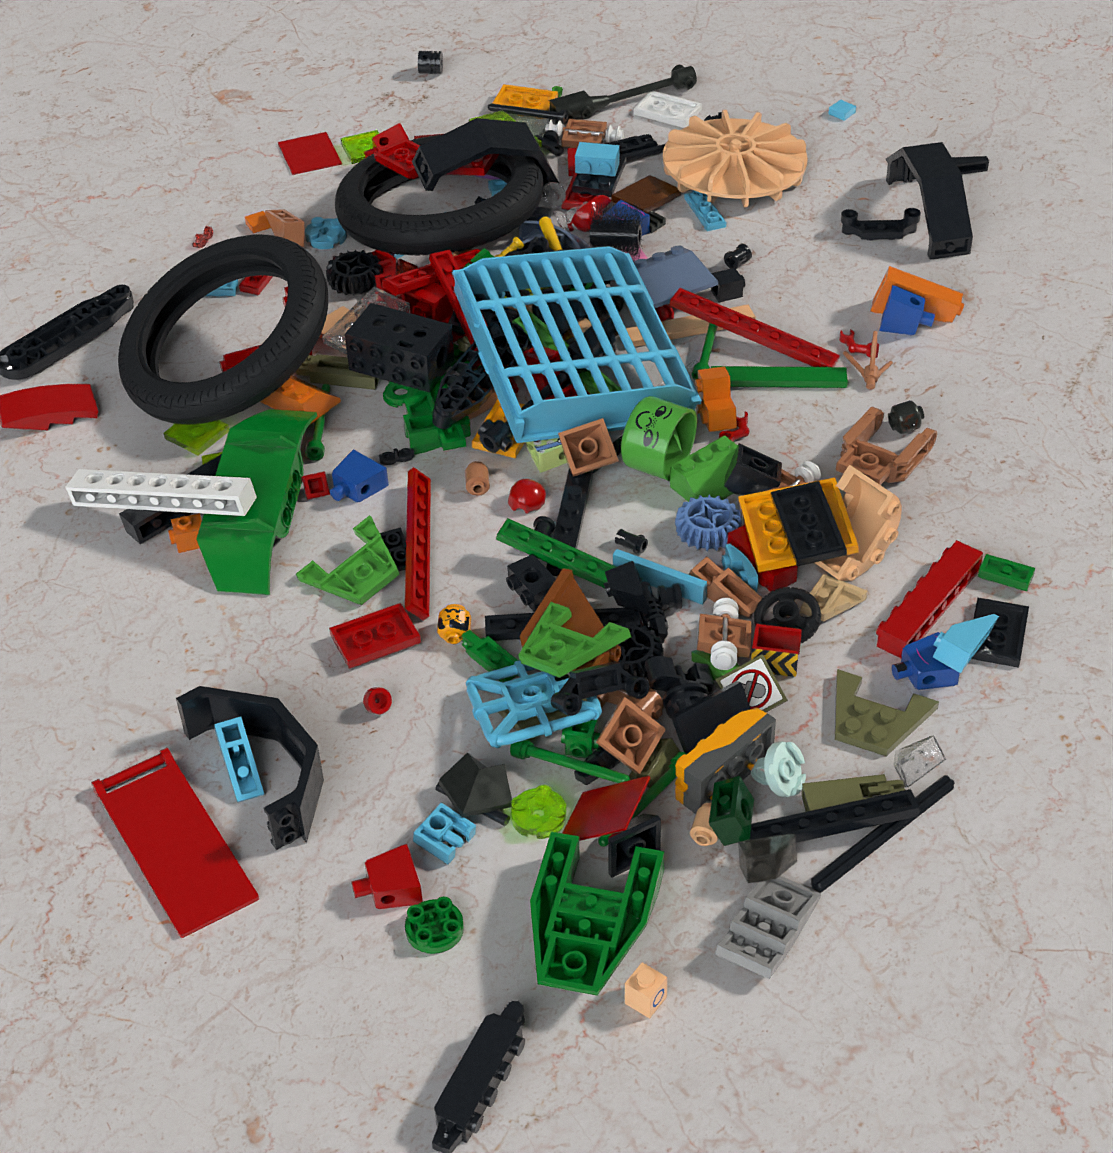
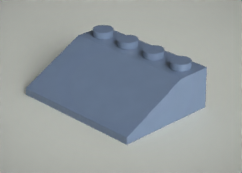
[610,245,718,308]

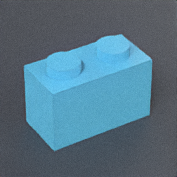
[575,142,619,176]

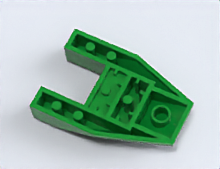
[530,832,664,996]

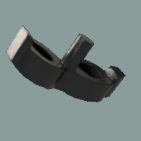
[379,448,415,465]

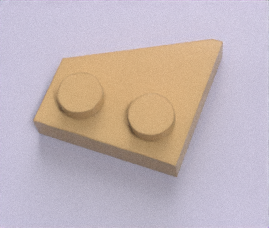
[800,574,868,622]

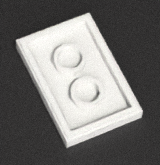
[634,91,702,128]

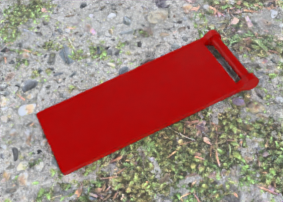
[91,747,259,938]

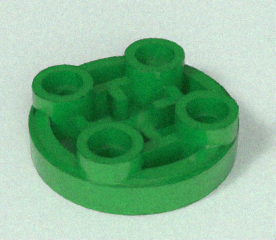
[405,896,464,954]

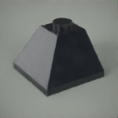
[724,443,782,495]
[608,814,661,878]

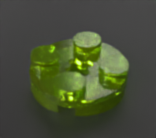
[511,785,567,839]

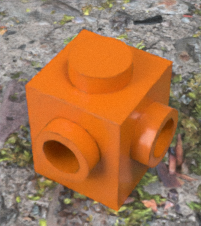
[168,513,202,553]

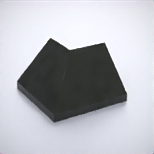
[439,752,513,818]

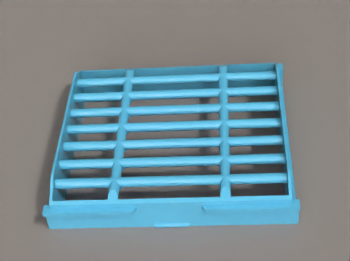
[452,246,702,443]

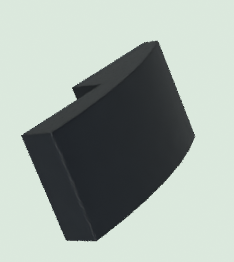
[380,527,406,572]

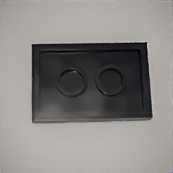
[972,597,1029,668]
[671,681,751,754]

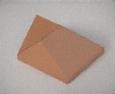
[558,418,619,476]
[596,697,666,774]

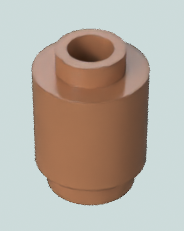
[465,461,490,496]

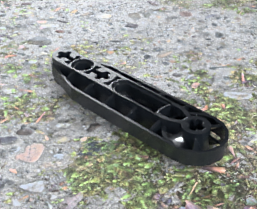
[0,284,134,380]
[432,321,529,429]

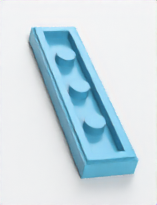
[613,549,707,605]

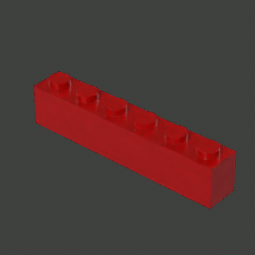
[876,540,983,658]

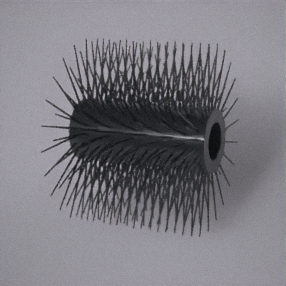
[587,202,644,262]

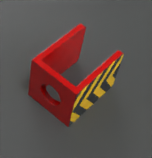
[751,624,802,677]

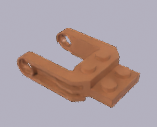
[836,406,937,485]

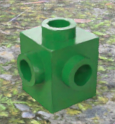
[561,719,601,758]

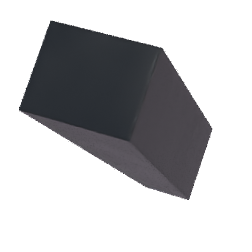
[952,156,989,174]

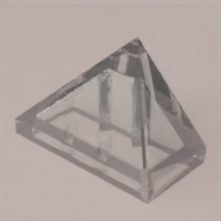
[893,735,946,787]

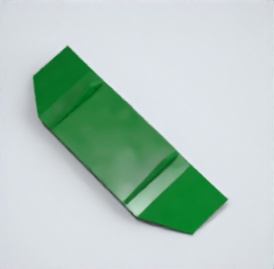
[196,409,317,595]

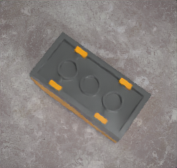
[675,708,776,814]

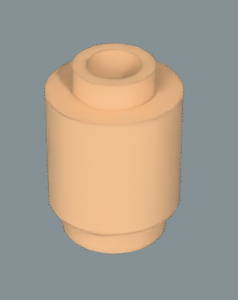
[690,803,718,846]

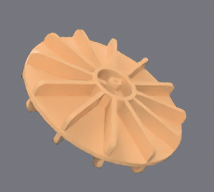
[663,110,807,207]

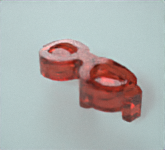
[192,226,213,248]

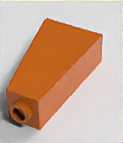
[870,266,964,323]

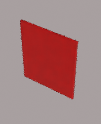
[278,132,342,175]
[562,776,651,841]

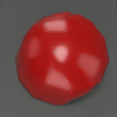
[508,479,546,513]

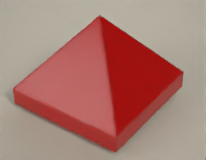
[301,471,330,500]

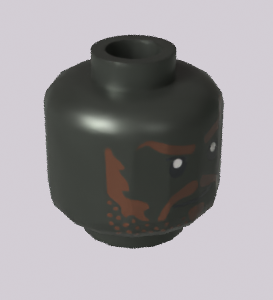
[888,400,925,434]

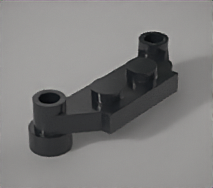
[841,208,921,241]
[551,661,649,716]

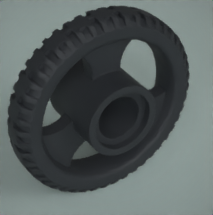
[754,587,821,643]

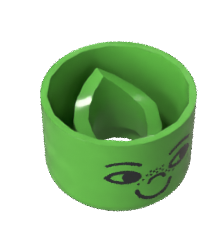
[621,396,697,481]

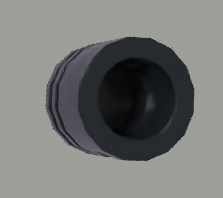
[418,51,443,74]

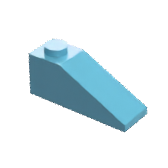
[933,614,999,673]
[214,717,264,803]

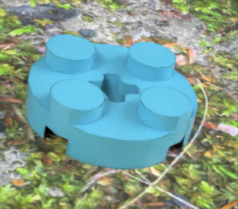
[305,217,347,249]

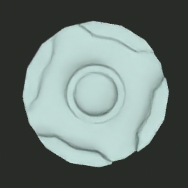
[751,741,806,798]

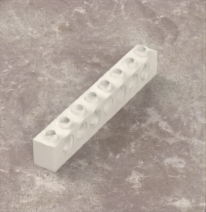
[66,469,257,516]

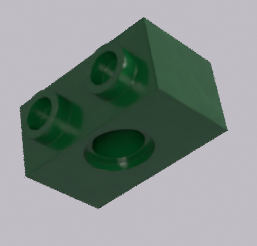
[709,776,754,846]

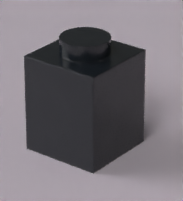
[711,268,745,303]

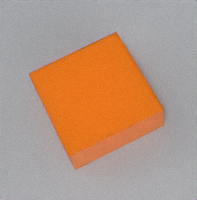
[245,211,271,234]

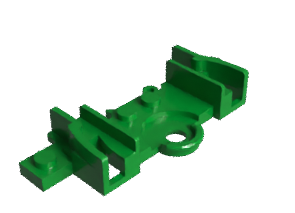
[383,371,471,455]

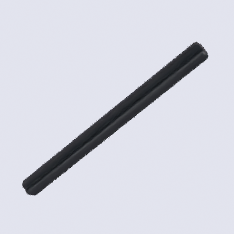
[811,775,955,893]

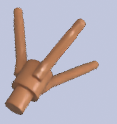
[843,331,893,390]

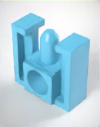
[413,803,476,865]

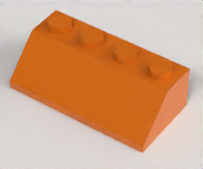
[260,375,341,424]

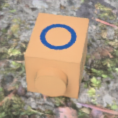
[625,962,667,1019]

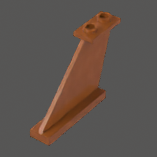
[520,568,621,671]

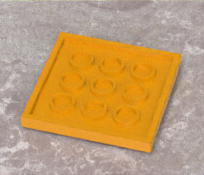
[738,477,859,572]

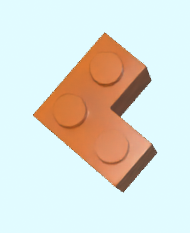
[694,367,736,432]

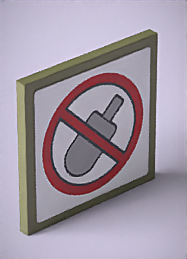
[715,654,788,712]

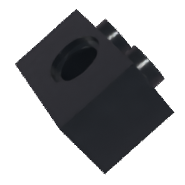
[506,554,556,613]

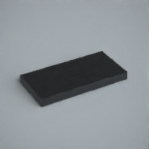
[771,481,847,567]

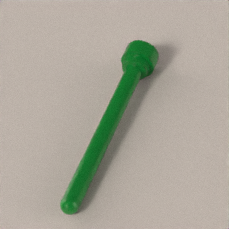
[692,323,718,380]
[305,384,331,461]
[510,739,630,783]
[598,752,687,847]

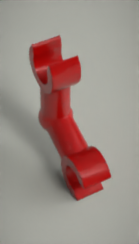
[839,329,879,358]
[719,411,750,442]

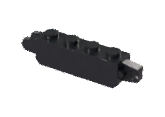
[432,1001,525,1153]

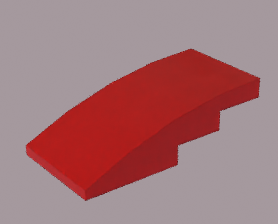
[0,384,98,430]

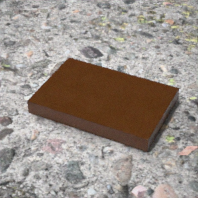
[611,175,681,213]

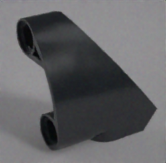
[531,298,602,336]

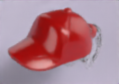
[553,195,611,232]

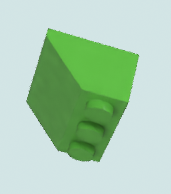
[670,435,738,502]

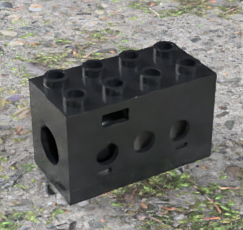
[345,303,455,393]

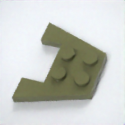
[835,669,939,757]

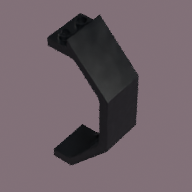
[412,118,560,199]
[886,142,973,260]
[176,686,324,850]

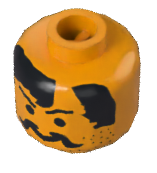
[437,604,471,644]

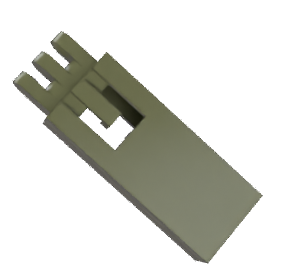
[295,354,380,390]
[801,774,906,812]

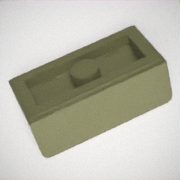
[629,738,680,788]

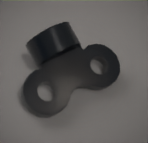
[534,130,564,156]

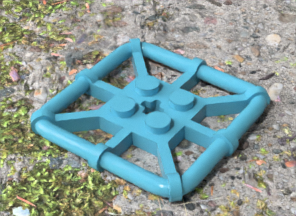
[466,660,602,748]

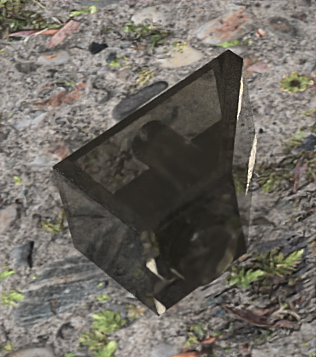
[738,833,797,883]

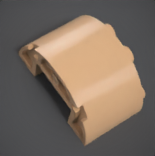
[815,465,902,581]

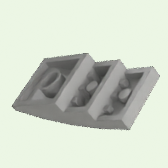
[715,871,821,979]

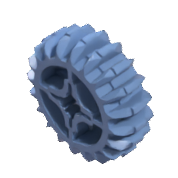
[675,494,742,552]

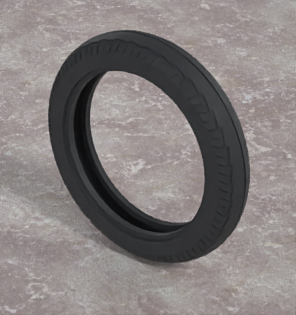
[335,135,543,256]
[118,234,328,425]

